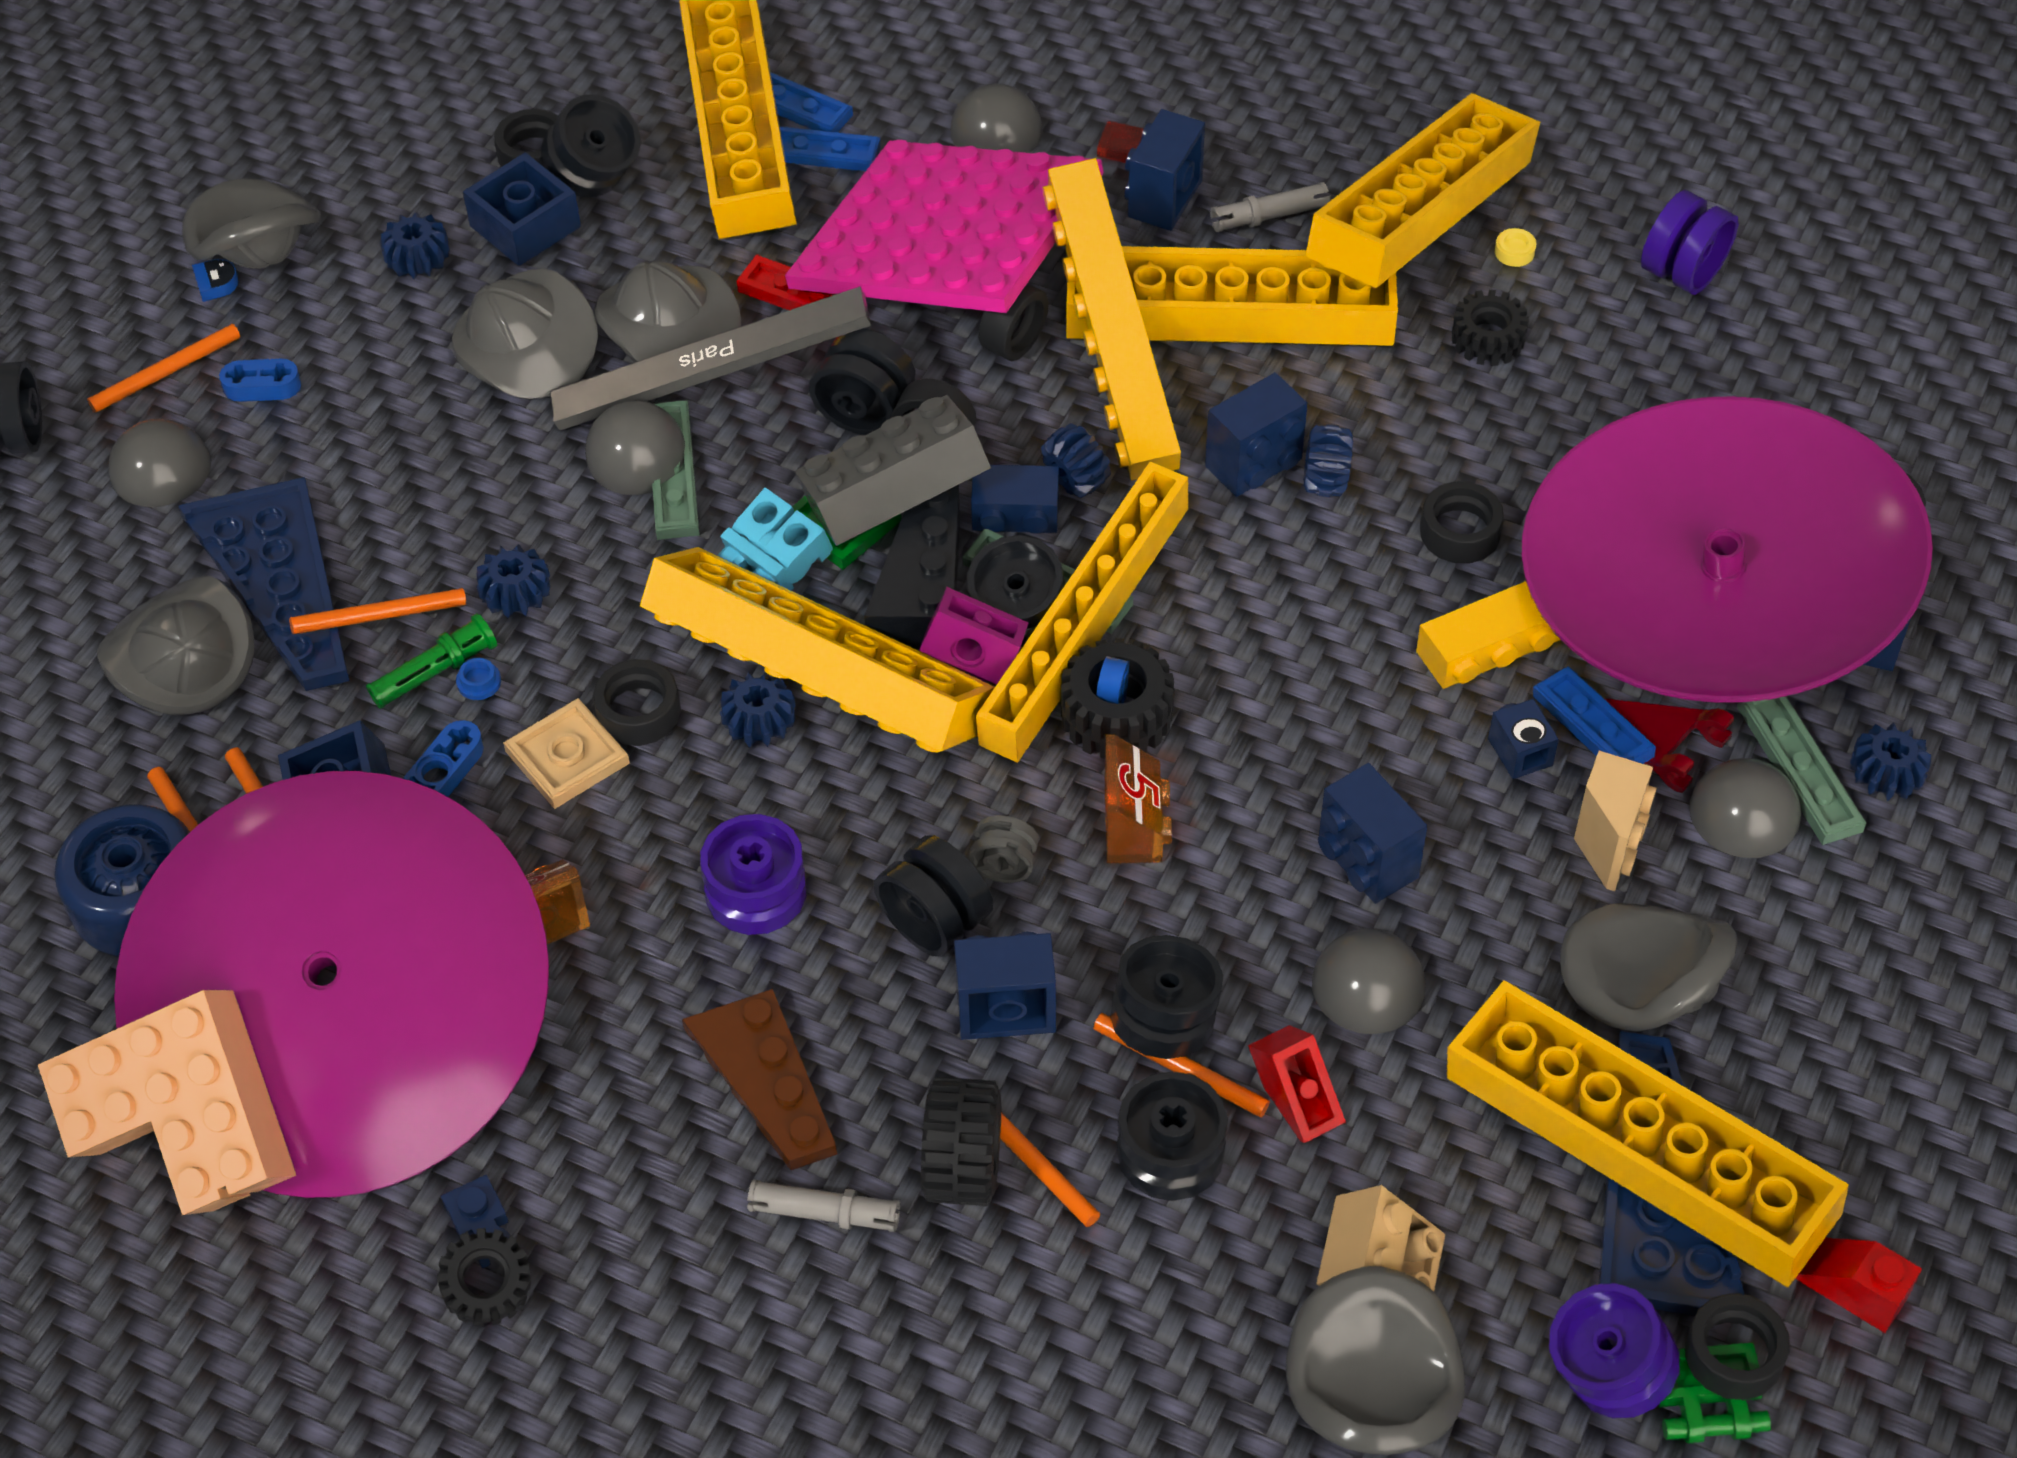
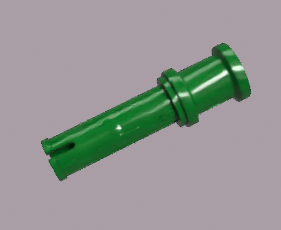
[366,613,498,709]

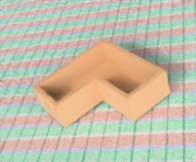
[38,990,296,1215]

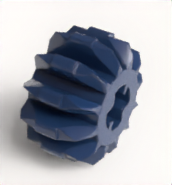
[380,212,450,280]
[1041,423,1111,498]
[1303,424,1353,497]
[476,544,551,618]
[720,672,796,748]
[1850,722,1931,801]

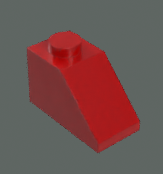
[1248,1025,1346,1143]
[1795,1238,1922,1333]

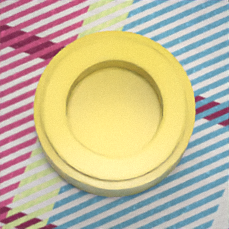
[1495,228,1536,267]

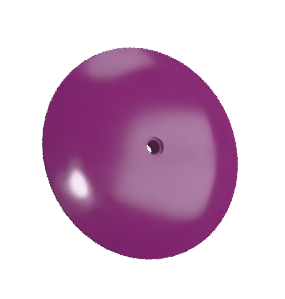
[1522,396,1933,703]
[114,771,549,1198]

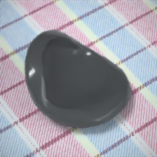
[182,178,321,269]
[594,261,741,362]
[452,268,598,399]
[97,576,255,716]
[1560,903,1737,1031]
[1286,1266,1465,1455]

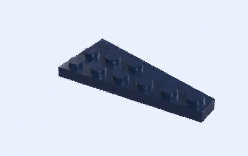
[178,477,350,691]
[1598,1031,1745,1316]

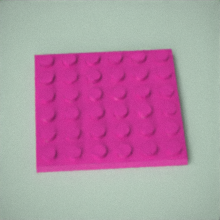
[785,140,1104,313]

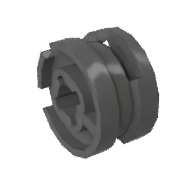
[969,815,1039,883]

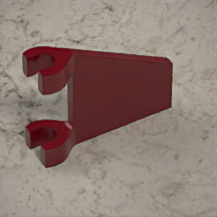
[1604,698,1734,793]

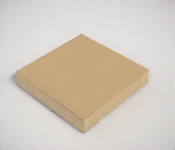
[503,698,630,809]

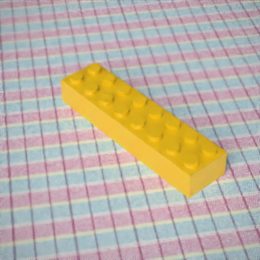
[679,0,797,239]
[1305,93,1540,288]
[1066,246,1398,346]
[640,547,995,752]
[1447,980,1849,1288]

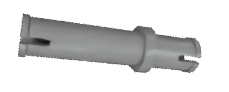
[1210,182,1330,232]
[747,1179,900,1233]

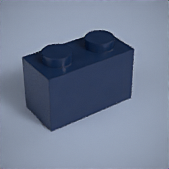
[971,465,1059,534]

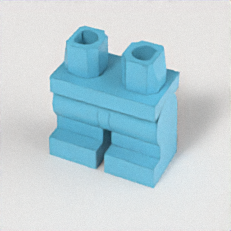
[718,487,833,591]

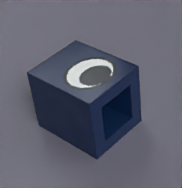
[1488,699,1559,779]

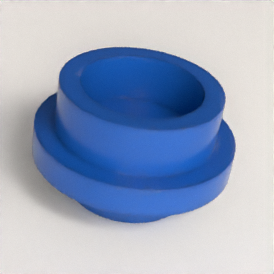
[456,658,501,700]

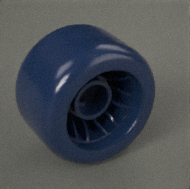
[54,804,190,957]

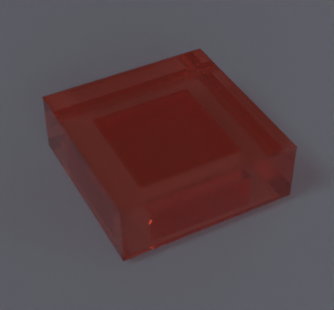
[1097,121,1144,163]

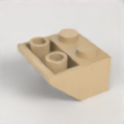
[1574,751,1657,891]
[1317,1185,1445,1291]

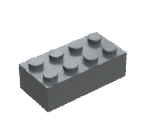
[794,395,991,546]

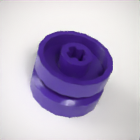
[1641,189,1739,295]
[700,814,806,935]
[1549,1283,1680,1419]

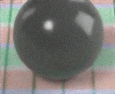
[950,83,1043,153]
[585,401,685,495]
[108,418,211,507]
[1689,758,1801,858]
[1312,928,1426,1034]

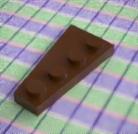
[682,989,837,1170]

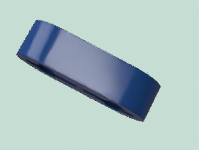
[219,359,301,402]
[1096,656,1129,704]

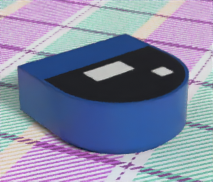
[192,259,239,302]

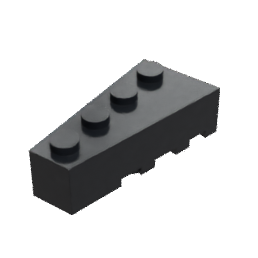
[864,485,960,649]

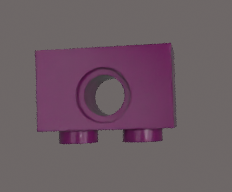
[919,587,1029,684]

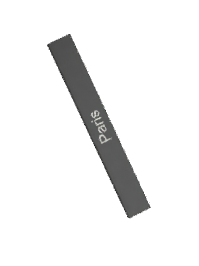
[551,286,871,431]

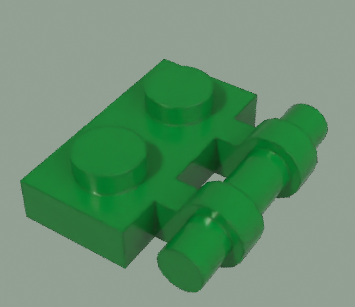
[1658,1342,1771,1444]

